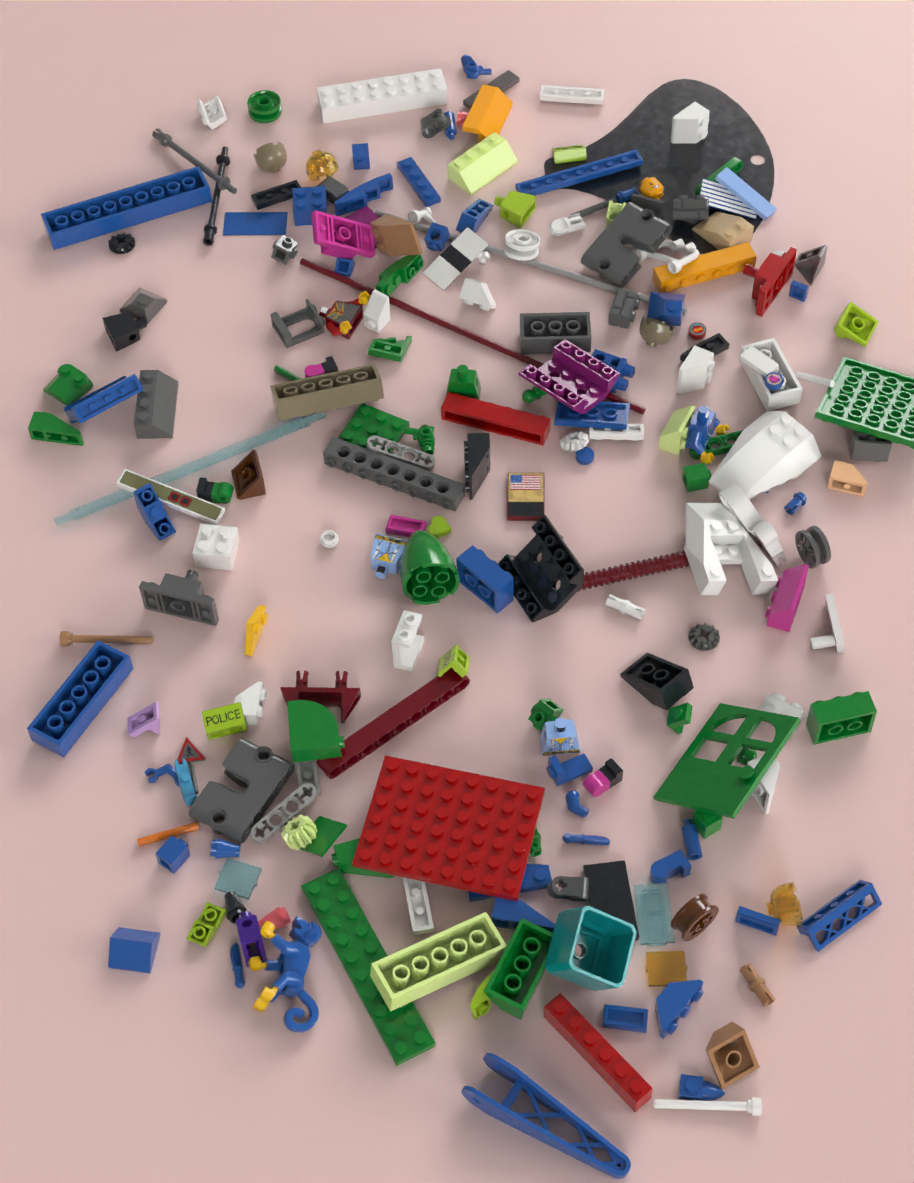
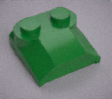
[43,364,93,406]

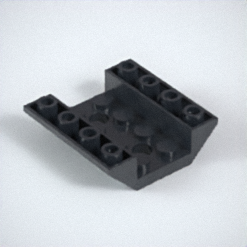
[498,515,584,622]

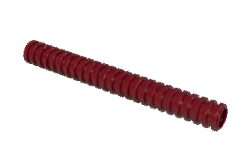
[578,550,690,592]

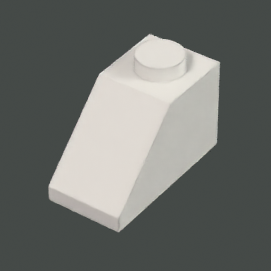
[363,290,391,333]

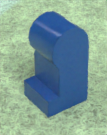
[650,849,691,885]

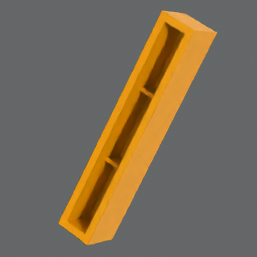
[652,242,757,293]

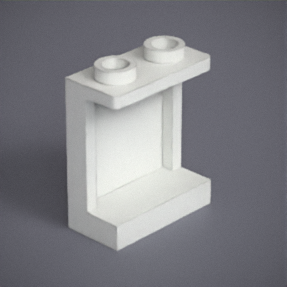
[391,610,424,672]

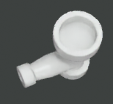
[408,207,437,225]

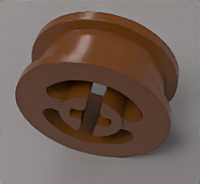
[670,893,719,941]

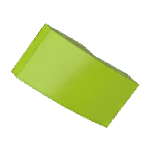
[186,902,226,948]
[470,971,494,1020]

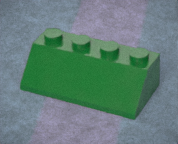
[484,918,553,1020]

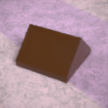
[231,449,266,500]

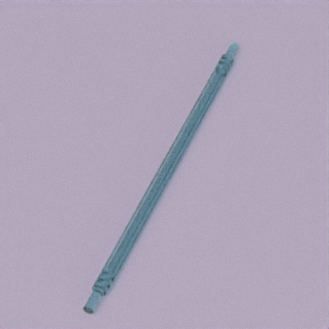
[54,413,326,526]

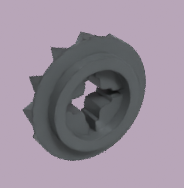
[688,622,720,651]

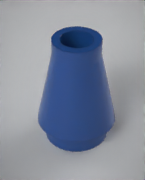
[210,838,241,859]

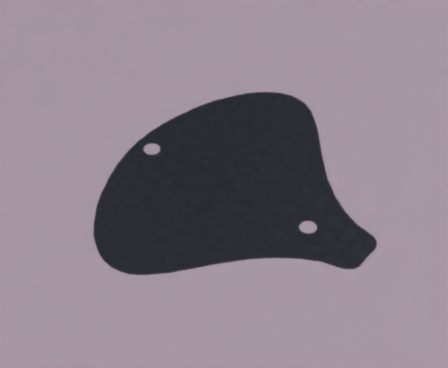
[544,79,774,254]

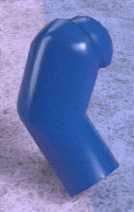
[565,790,589,819]

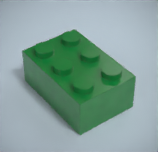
[806,691,877,745]

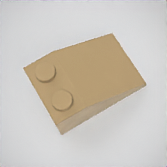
[692,212,754,250]

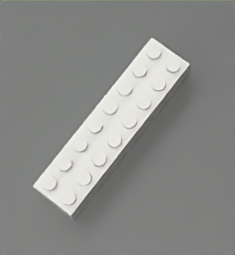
[317,68,448,123]

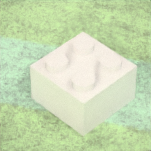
[192,523,240,570]

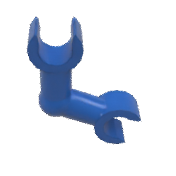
[145,764,180,787]

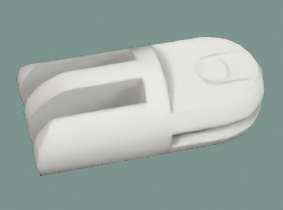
[549,213,586,236]

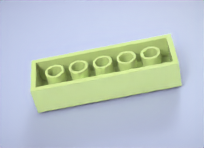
[370,912,507,1012]

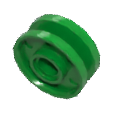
[247,90,282,123]

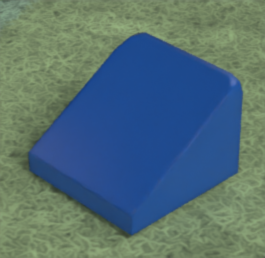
[334,258,355,277]

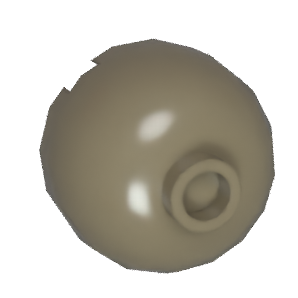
[254,142,287,173]
[639,317,676,347]

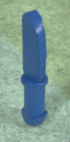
[562,833,610,845]
[230,943,245,989]

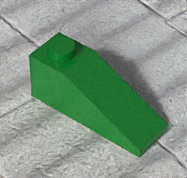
[28,411,84,446]

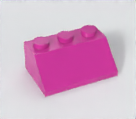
[765,564,809,632]

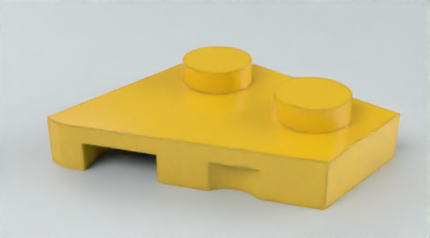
[244,605,268,656]

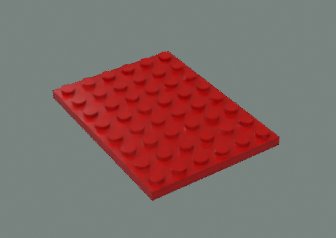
[352,755,545,902]

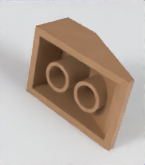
[370,214,423,256]

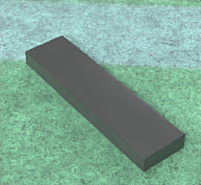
[463,70,519,109]

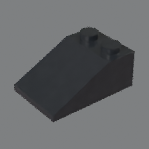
[620,652,694,710]

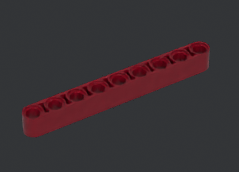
[317,667,470,779]

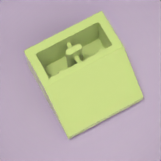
[659,406,695,455]

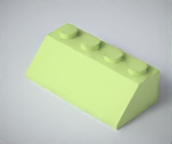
[448,132,518,195]

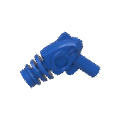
[461,54,492,79]

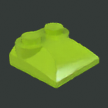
[833,302,879,347]

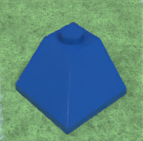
[647,292,685,326]

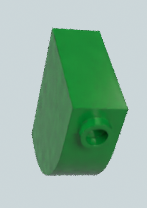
[287,700,345,763]

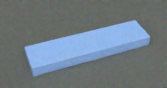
[715,167,777,221]

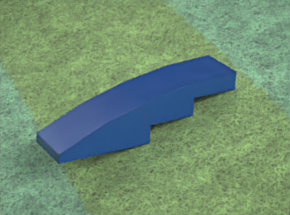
[334,173,393,216]

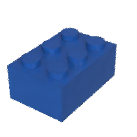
[456,545,514,614]

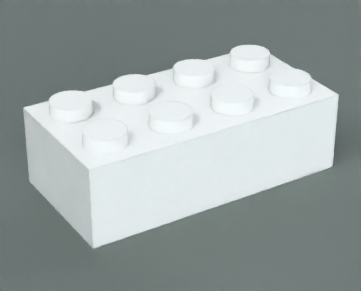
[739,338,803,411]

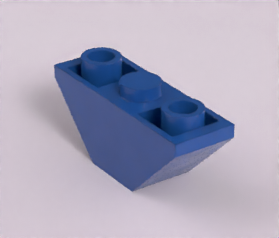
[133,483,176,541]
[655,980,704,1039]

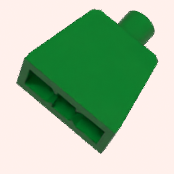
[446,365,481,400]

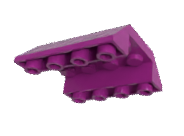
[518,339,620,415]

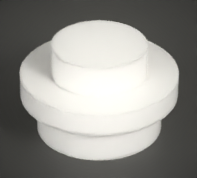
[320,530,339,548]

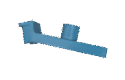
[174,758,197,806]

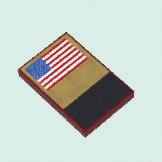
[507,473,544,521]

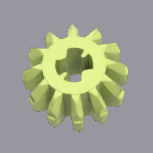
[281,815,318,851]

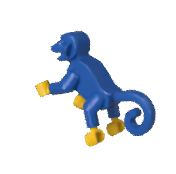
[248,916,322,1033]

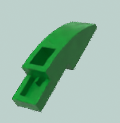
[376,255,424,296]

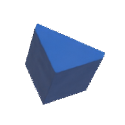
[108,927,161,974]

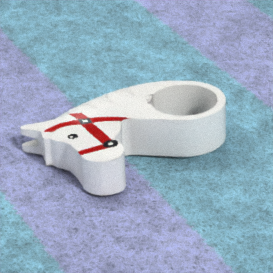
[718,482,787,566]

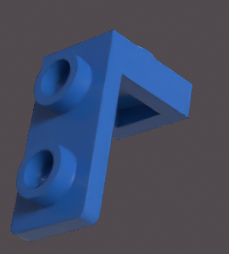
[546,754,593,786]

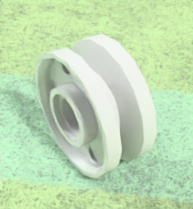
[504,229,540,261]

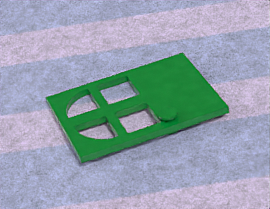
[653,703,801,819]

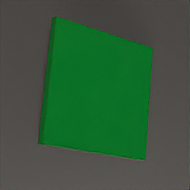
[300,816,347,857]

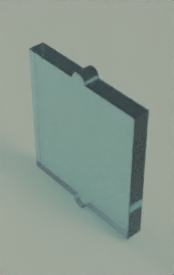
[215,858,262,900]

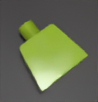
[494,191,536,228]

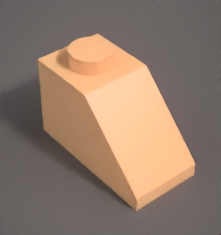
[828,460,867,497]

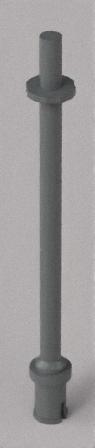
[152,128,237,194]

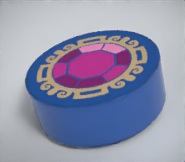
[765,372,783,390]

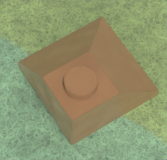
[705,1022,760,1089]

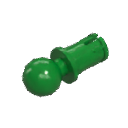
[522,386,548,403]

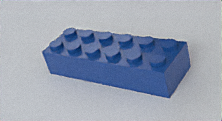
[27,640,134,758]

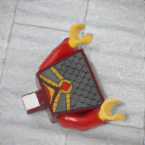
[319,291,371,340]

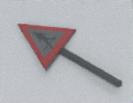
[177,737,206,794]

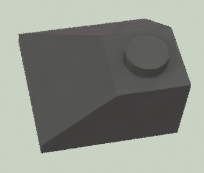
[119,288,167,324]

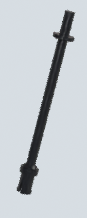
[203,146,230,246]

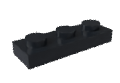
[251,180,301,210]

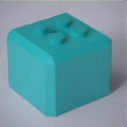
[545,906,637,991]

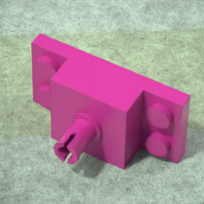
[311,210,375,260]

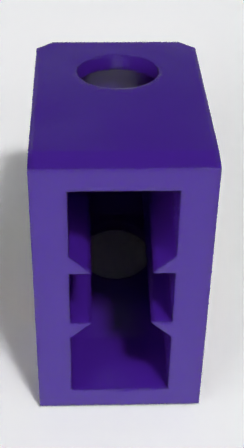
[235,911,267,967]

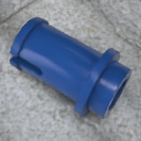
[615,187,638,204]
[784,492,807,515]

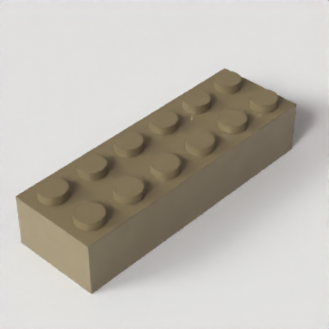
[270,364,384,420]

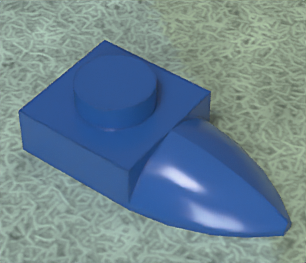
[679,1074,725,1101]

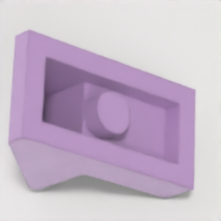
[127,702,160,738]

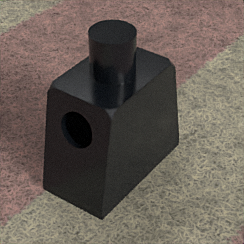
[102,312,147,352]

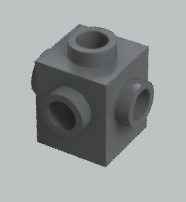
[271,235,298,265]

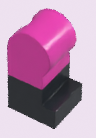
[304,356,338,378]
[582,758,623,797]

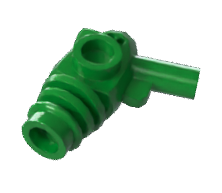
[404,424,435,455]

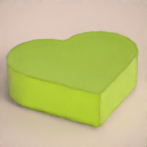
[428,515,452,538]

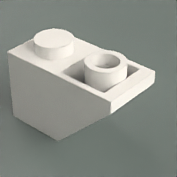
[459,278,496,311]
[234,681,267,726]

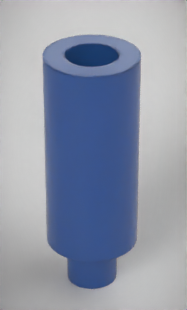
[444,111,457,140]
[681,818,702,861]

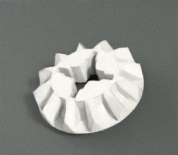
[560,431,589,451]

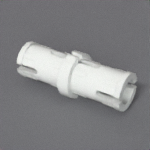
[605,594,646,620]

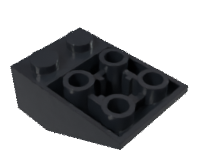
[464,433,490,500]

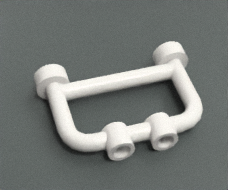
[633,239,699,274]

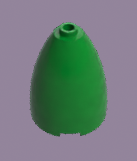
[400,530,460,605]

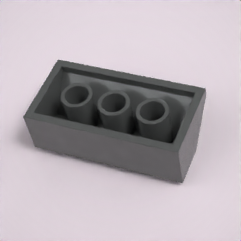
[134,370,179,439]

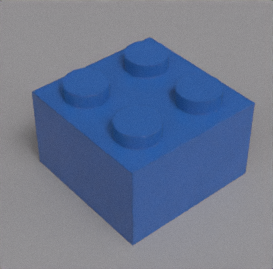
[292,186,328,226]

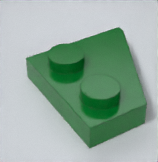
[368,336,412,362]

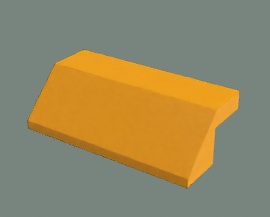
[462,84,513,143]

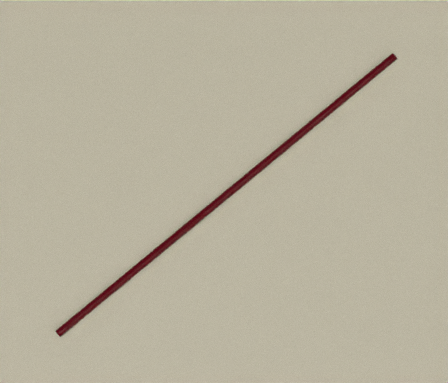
[300,258,646,415]

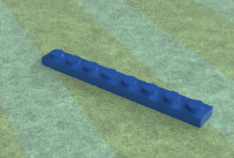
[515,149,643,196]

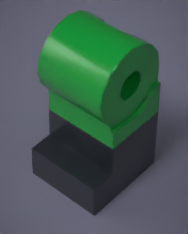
[196,477,234,504]

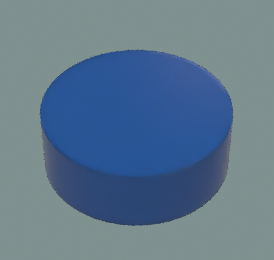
[576,447,594,465]

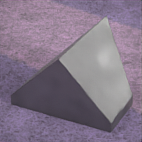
[794,245,828,286]

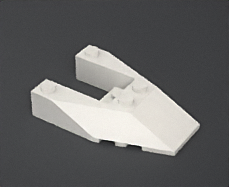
[684,503,778,595]

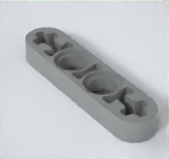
[366,435,435,471]
[251,783,317,844]

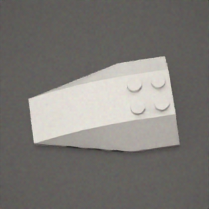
[709,411,822,499]

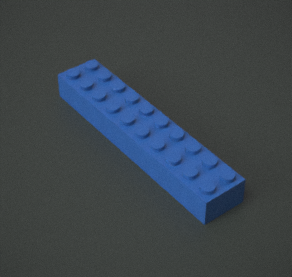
[41,166,212,250]

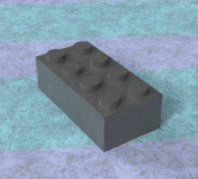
[520,312,591,354]

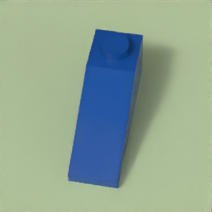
[456,198,494,234]
[491,897,555,933]

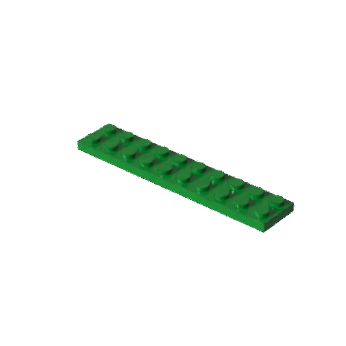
[301,868,436,1066]

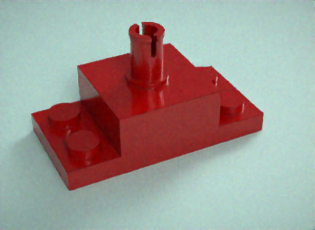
[743,247,797,317]

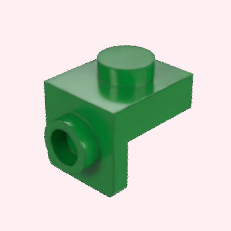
[667,702,693,734]

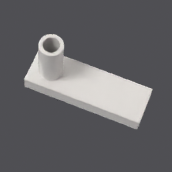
[810,593,845,653]

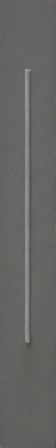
[375,210,687,315]

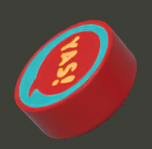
[688,323,706,340]

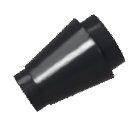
[224,891,247,924]

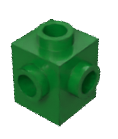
[528,698,564,731]

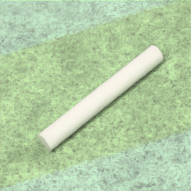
[795,371,836,387]

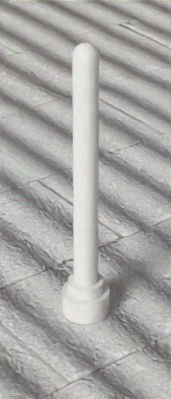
[652,1097,762,1116]

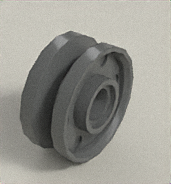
[795,525,831,569]

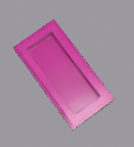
[386,514,427,537]

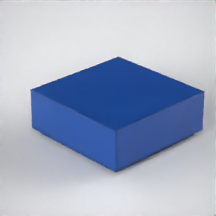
[789,280,809,302]

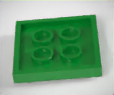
[338,403,410,453]

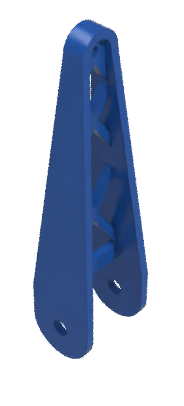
[461,1053,631,1179]

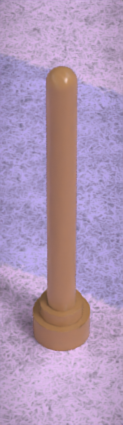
[59,631,154,647]

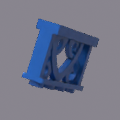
[63,374,143,424]

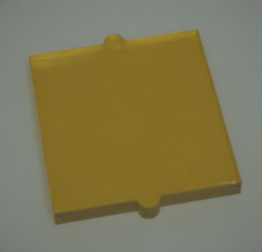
[645,951,688,987]

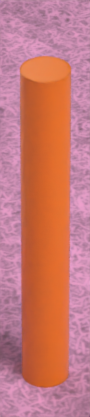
[137,822,199,847]

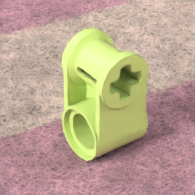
[606,200,627,228]

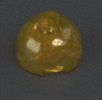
[305,150,339,181]
[767,882,803,926]

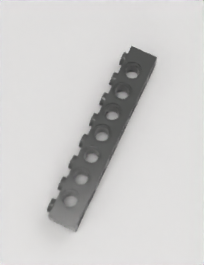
[323,437,465,511]

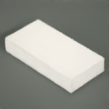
[739,346,779,377]

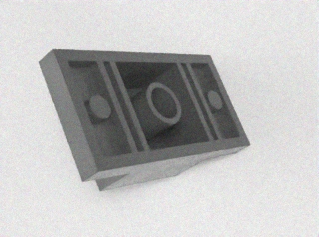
[139,570,219,626]

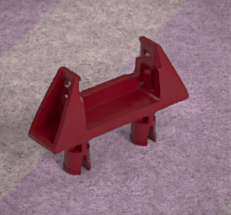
[280,670,361,723]

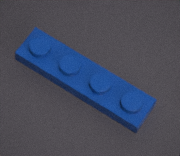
[397,157,441,207]

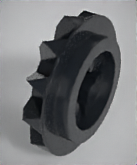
[108,232,135,254]

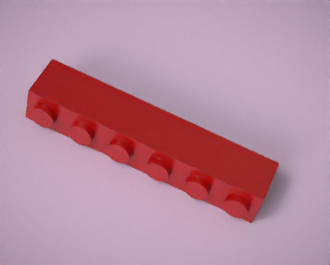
[441,392,551,446]
[544,993,653,1112]

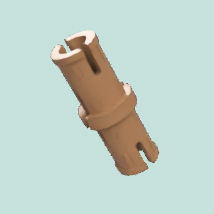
[739,963,776,1007]

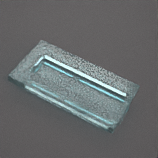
[634,883,675,946]

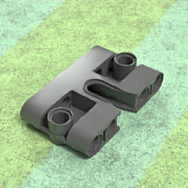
[581,202,672,287]
[189,738,295,843]

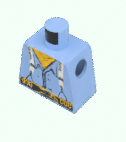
[371,533,407,579]
[540,718,580,756]

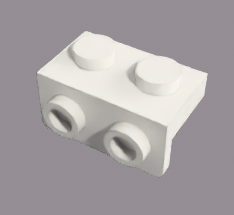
[197,96,228,130]
[759,692,806,734]

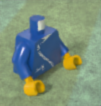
[686,406,730,464]

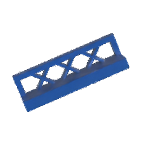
[796,880,882,951]

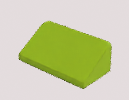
[552,145,587,164]

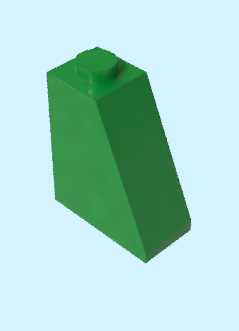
[331,838,394,878]

